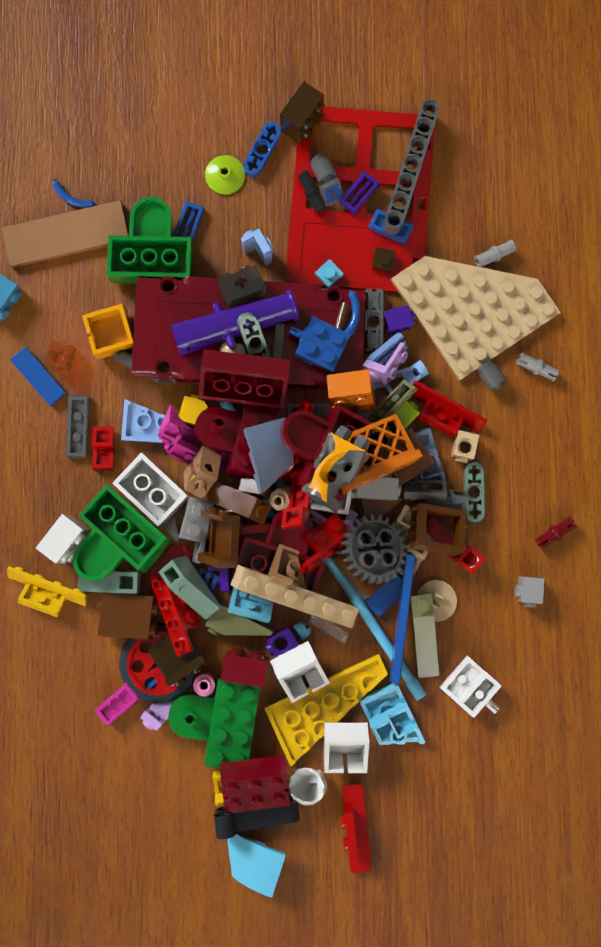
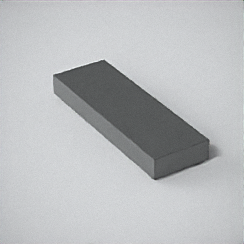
[66,396,90,458]

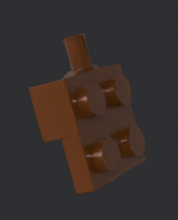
[377,426,435,486]

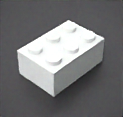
[113,452,190,527]

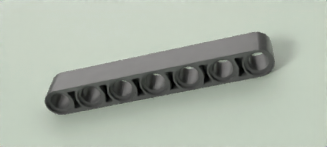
[383,99,440,235]

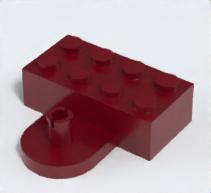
[194,399,289,480]
[280,405,373,501]
[230,509,326,593]

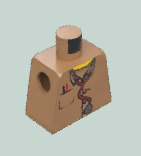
[183,446,221,498]

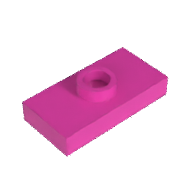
[94,682,140,727]

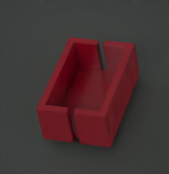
[220,755,290,814]

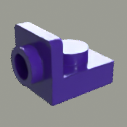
[208,566,233,591]

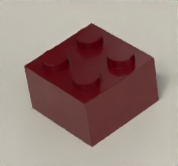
[220,648,269,687]

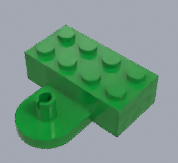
[107,197,194,284]
[73,484,173,581]
[168,676,260,768]

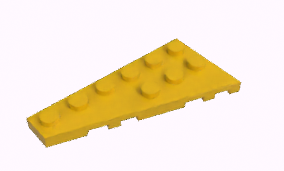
[264,654,388,767]

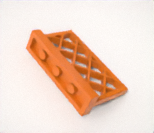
[322,414,423,494]

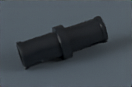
[298,171,327,214]

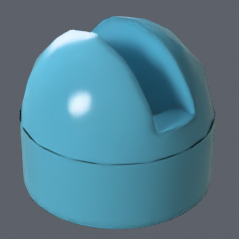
[293,621,311,640]

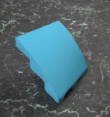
[359,683,426,745]
[227,831,286,898]

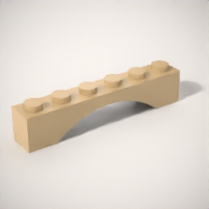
[231,565,359,628]

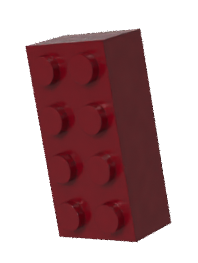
[199,349,290,408]

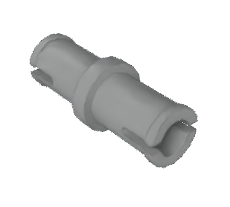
[474,240,516,267]
[516,353,559,382]

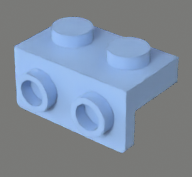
[241,229,274,266]

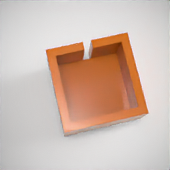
[327,369,376,413]

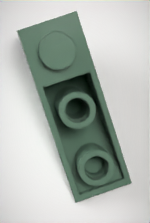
[159,555,221,619]
[78,571,142,594]

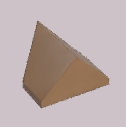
[268,544,307,589]

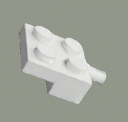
[440,656,501,718]

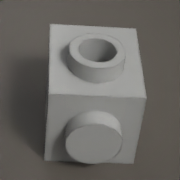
[515,576,544,607]

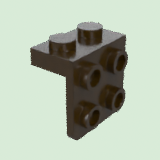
[149,634,206,687]

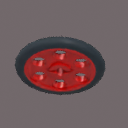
[119,623,197,703]

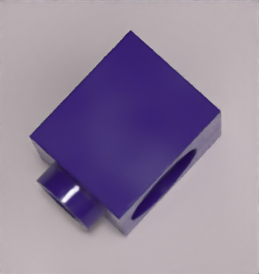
[383,305,416,335]
[266,626,299,657]

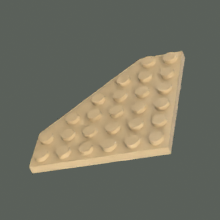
[391,256,561,381]

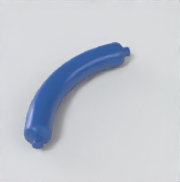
[52,179,97,208]
[345,290,360,338]

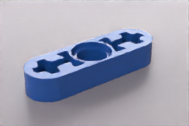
[244,122,281,178]

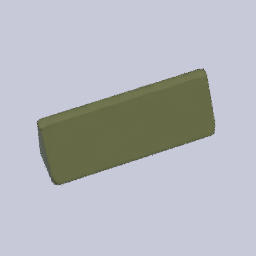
[366,380,418,435]

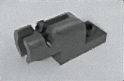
[403,480,467,511]

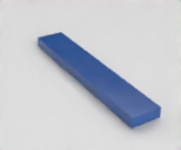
[389,554,415,684]

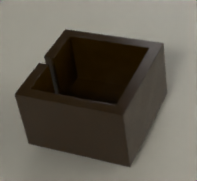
[280,81,325,145]

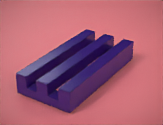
[339,171,380,216]

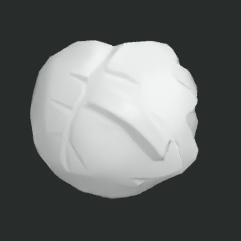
[288,768,327,806]

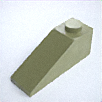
[205,602,273,636]

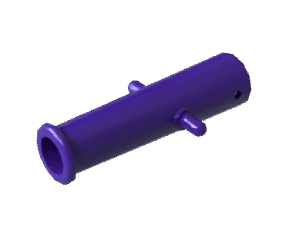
[171,290,299,356]

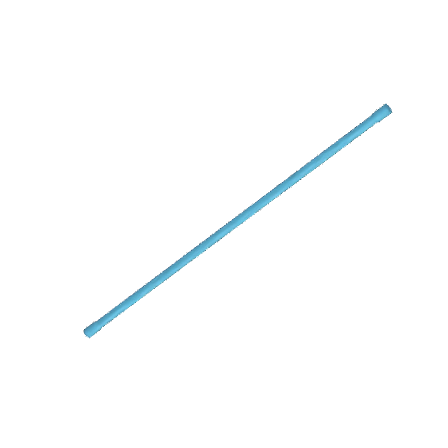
[218,401,427,701]

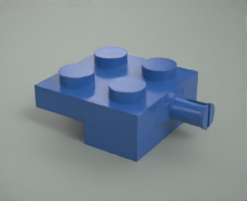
[288,316,351,373]

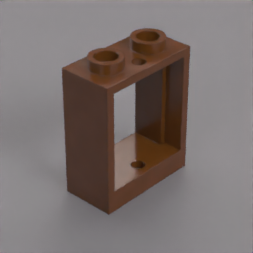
[409,503,468,556]

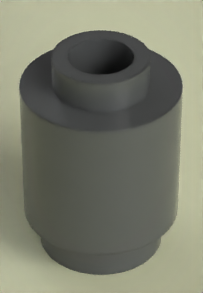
[311,154,337,186]
[477,360,507,392]

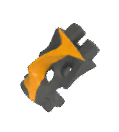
[301,425,370,513]

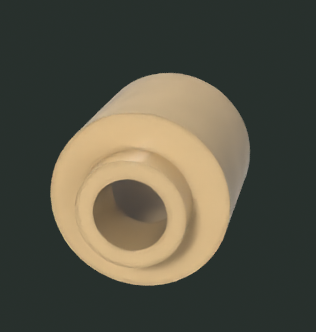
[270,486,291,511]

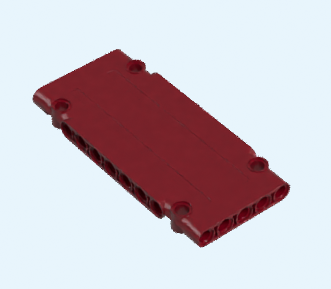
[132,276,365,389]

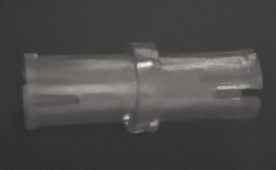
[308,615,350,645]

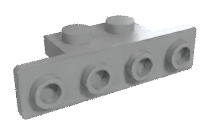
[179,481,217,564]

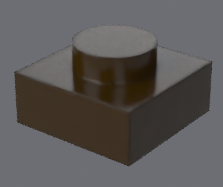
[372,247,396,273]

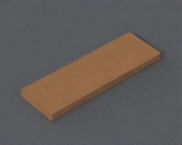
[2,200,129,268]

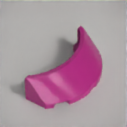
[158,405,231,470]

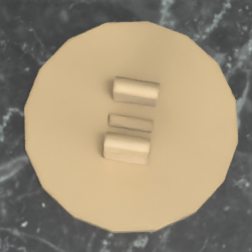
[417,580,457,622]

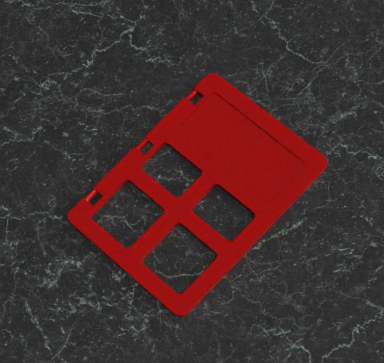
[285,107,435,293]

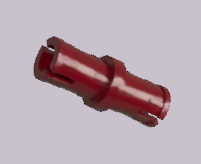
[535,516,577,550]

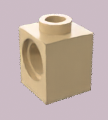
[450,430,479,463]

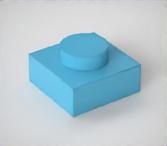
[315,259,344,288]

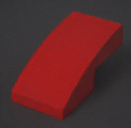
[92,426,115,471]

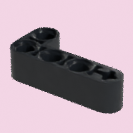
[213,797,300,839]

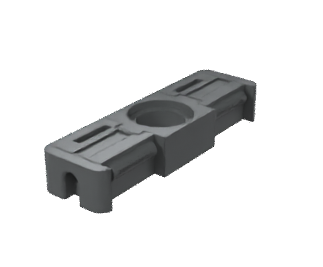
[364,289,384,353]

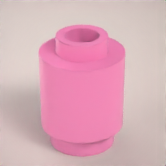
[193,672,217,696]

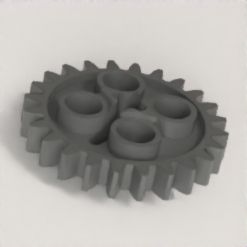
[341,514,408,584]

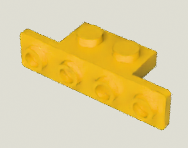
[6,566,87,617]

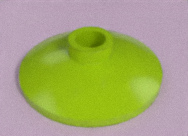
[205,155,245,195]

